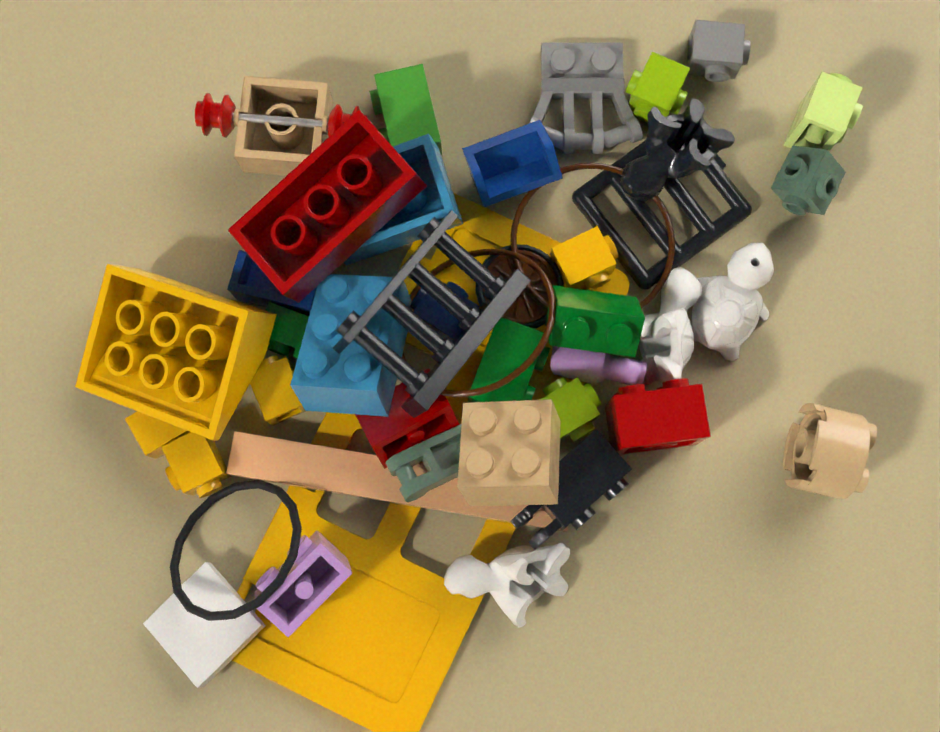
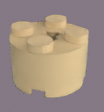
[783,403,877,500]

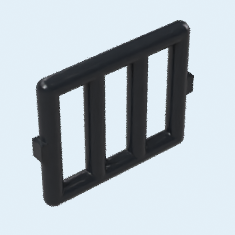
[572,140,752,290]

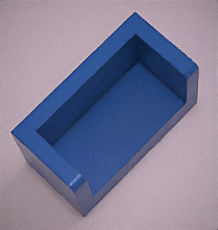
[462,120,563,207]
[227,250,317,316]

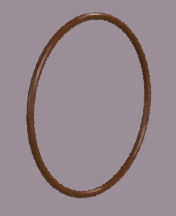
[510,163,675,309]
[401,249,556,397]

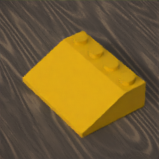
[75,264,277,441]

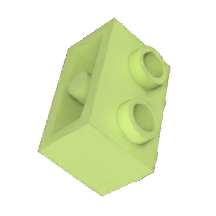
[783,71,863,151]

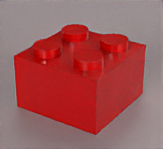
[605,378,711,455]

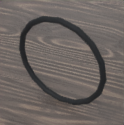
[170,480,302,621]

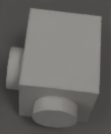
[687,20,751,82]

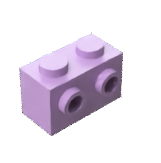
[255,530,352,637]

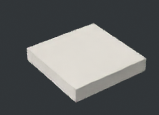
[143,562,266,688]

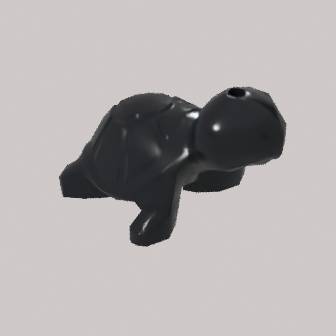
[620,99,735,201]

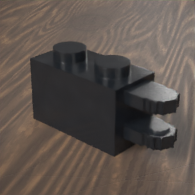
[510,429,632,550]

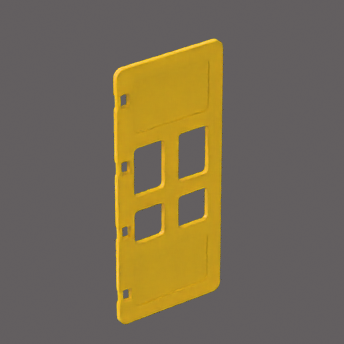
[232,193,629,732]

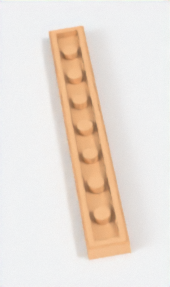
[226,431,568,532]

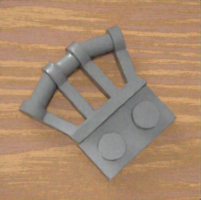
[529,43,643,154]

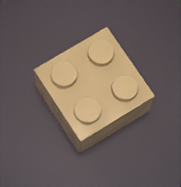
[457,399,561,506]

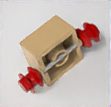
[195,76,367,176]

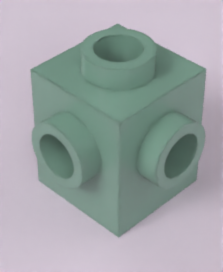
[771,146,846,215]

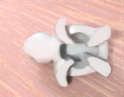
[690,243,774,361]
[639,267,702,385]
[444,543,570,628]

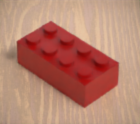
[228,110,427,303]

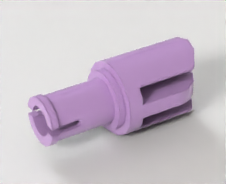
[551,346,647,386]

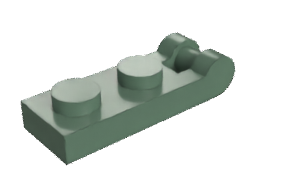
[385,424,462,502]

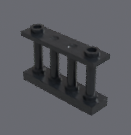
[333,210,531,418]

